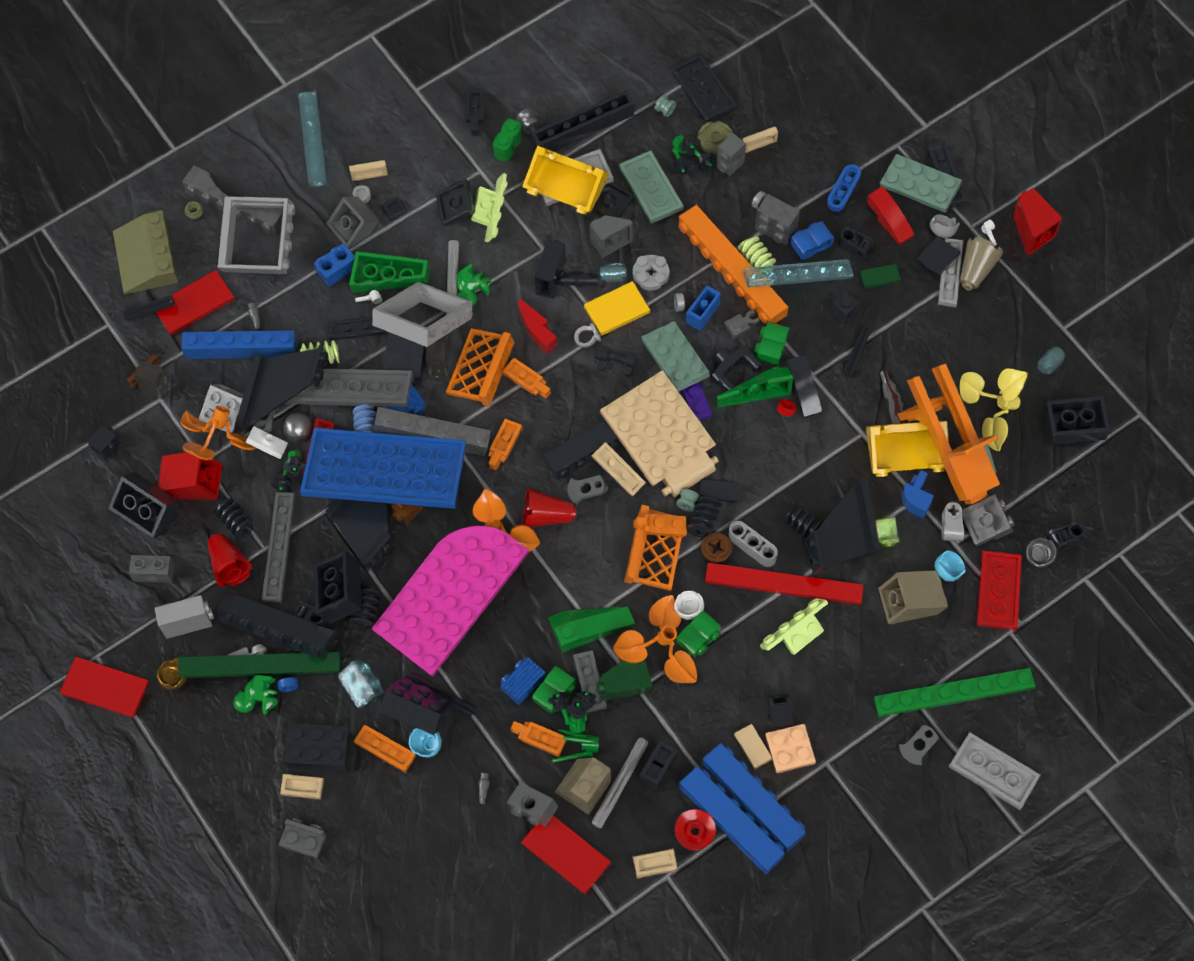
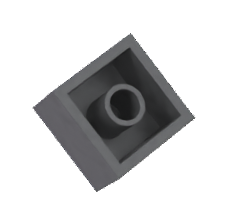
[755,194,800,245]

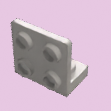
[199,384,243,433]

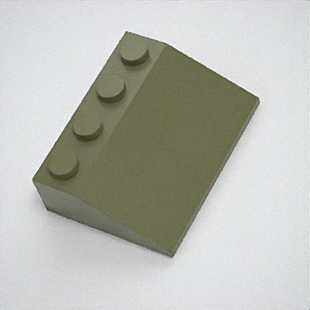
[113,210,178,295]

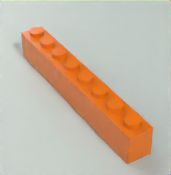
[678,205,788,324]

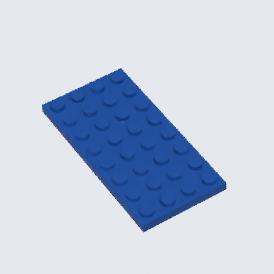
[300,428,466,509]

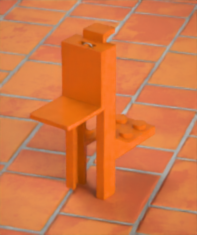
[898,364,1000,505]

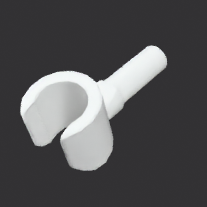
[982,220,997,246]
[355,290,382,304]

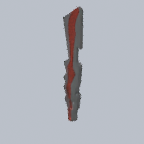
[880,371,905,424]

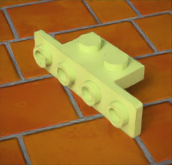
[471,173,508,242]
[760,598,828,655]

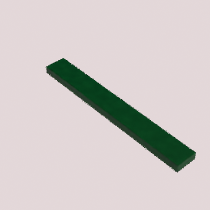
[178,652,340,678]

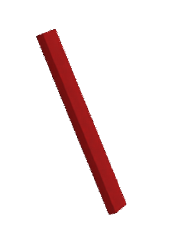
[705,563,863,605]

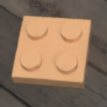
[765,724,816,774]

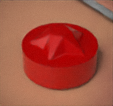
[777,399,797,416]

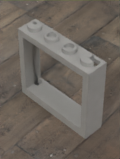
[218,197,295,274]
[373,282,473,347]

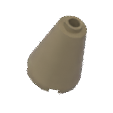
[960,237,1003,291]

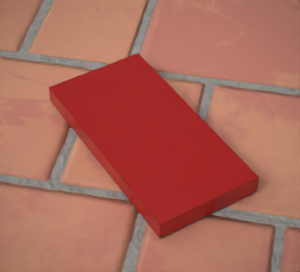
[156,270,235,336]
[977,550,1022,630]
[59,657,149,718]
[521,816,611,895]

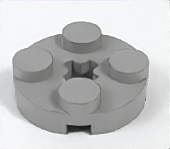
[633,255,669,291]

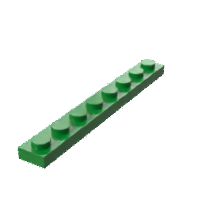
[873,668,1035,718]

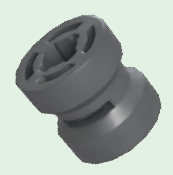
[516,109,540,134]

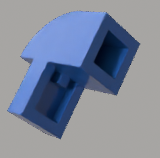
[902,470,934,519]

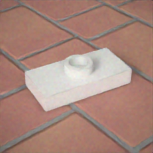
[246,426,288,459]

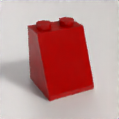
[1013,188,1062,256]
[158,452,222,500]

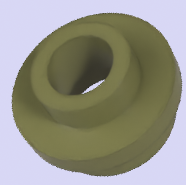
[185,202,203,219]

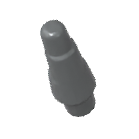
[248,303,260,330]
[479,773,490,804]

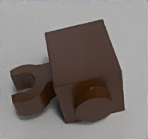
[391,504,423,525]

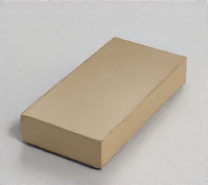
[742,126,778,153]
[349,160,388,181]
[734,724,772,770]
[280,774,324,799]
[633,849,678,878]

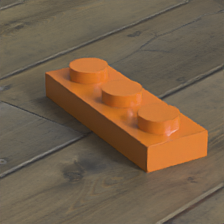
[354,725,416,773]

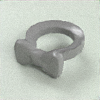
[574,323,601,348]

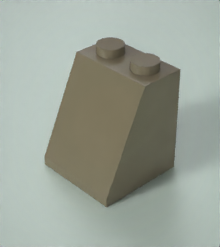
[878,571,948,624]
[555,758,611,815]

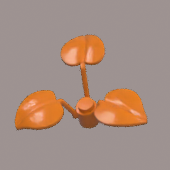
[180,406,256,460]
[473,488,540,551]
[613,595,697,683]

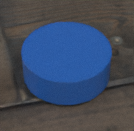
[278,678,298,692]

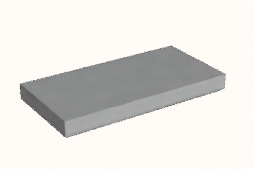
[949,732,1041,810]

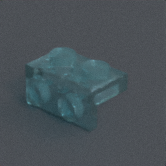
[338,661,384,708]

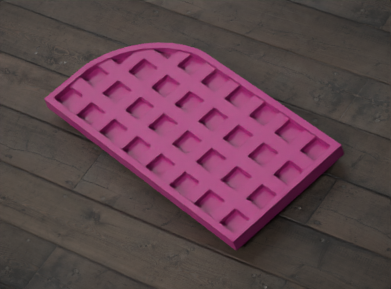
[372,526,530,676]

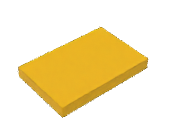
[584,281,650,336]

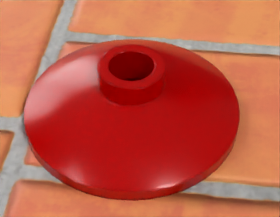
[675,809,716,851]

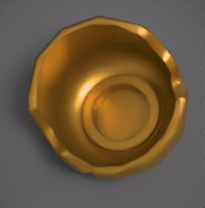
[157,658,187,689]

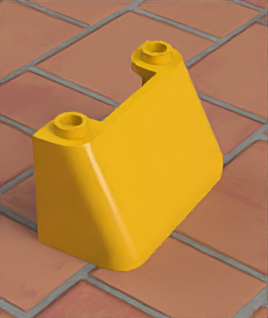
[522,146,610,215]
[866,421,949,477]

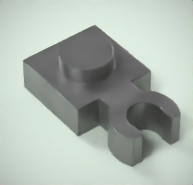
[724,310,759,339]

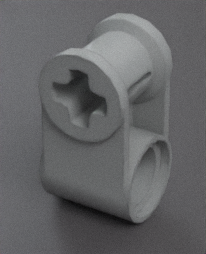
[941,502,964,541]

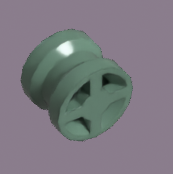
[655,95,676,117]
[676,489,699,512]

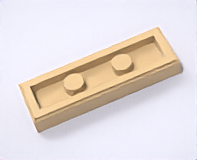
[592,442,646,496]

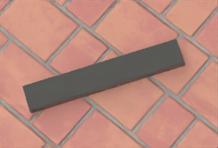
[262,492,296,603]

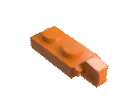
[502,358,551,399]
[488,419,523,471]
[633,514,687,537]
[511,721,567,757]

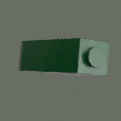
[596,659,652,701]

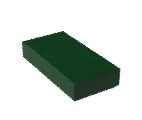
[860,264,901,289]

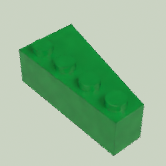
[349,251,431,293]

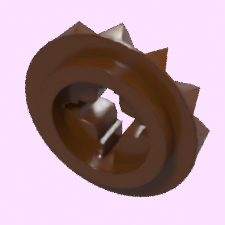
[701,533,732,563]

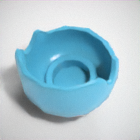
[935,550,965,582]
[409,728,442,758]

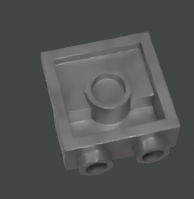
[962,494,1015,546]

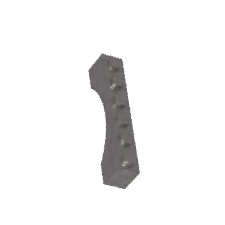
[182,165,283,235]
[373,407,491,456]

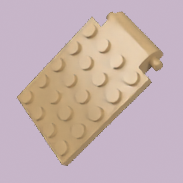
[600,370,719,497]

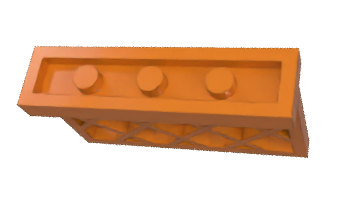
[446,328,514,406]
[624,505,682,591]

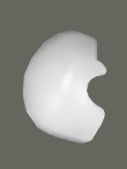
[674,591,704,620]

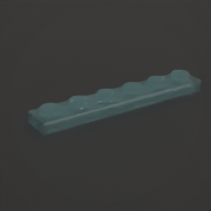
[298,91,327,187]
[743,259,853,288]

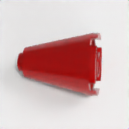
[523,489,577,527]
[208,534,252,587]

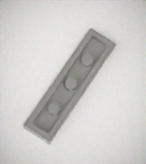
[938,238,964,307]

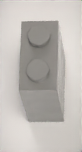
[154,595,214,639]

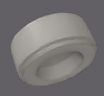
[352,185,371,204]
[752,191,768,209]
[674,293,685,312]

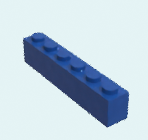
[181,330,298,359]
[702,743,806,853]
[679,767,785,875]

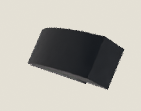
[786,355,822,418]

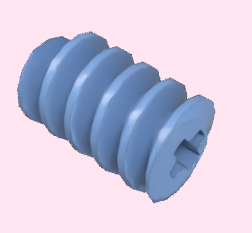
[352,405,377,433]

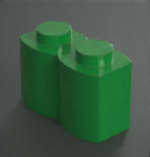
[493,118,522,162]
[755,322,789,365]
[676,611,721,657]
[532,666,576,714]

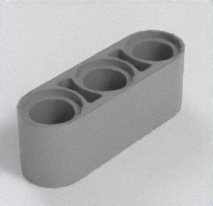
[729,521,778,567]

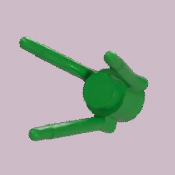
[552,729,599,763]

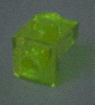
[876,517,900,547]

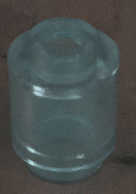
[600,263,627,283]
[1038,347,1065,374]

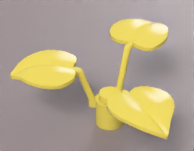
[960,369,1028,451]

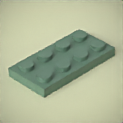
[619,151,684,224]
[880,154,962,213]
[641,321,710,392]

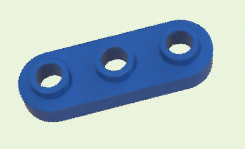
[827,164,861,212]

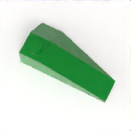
[716,367,793,408]
[548,606,635,653]

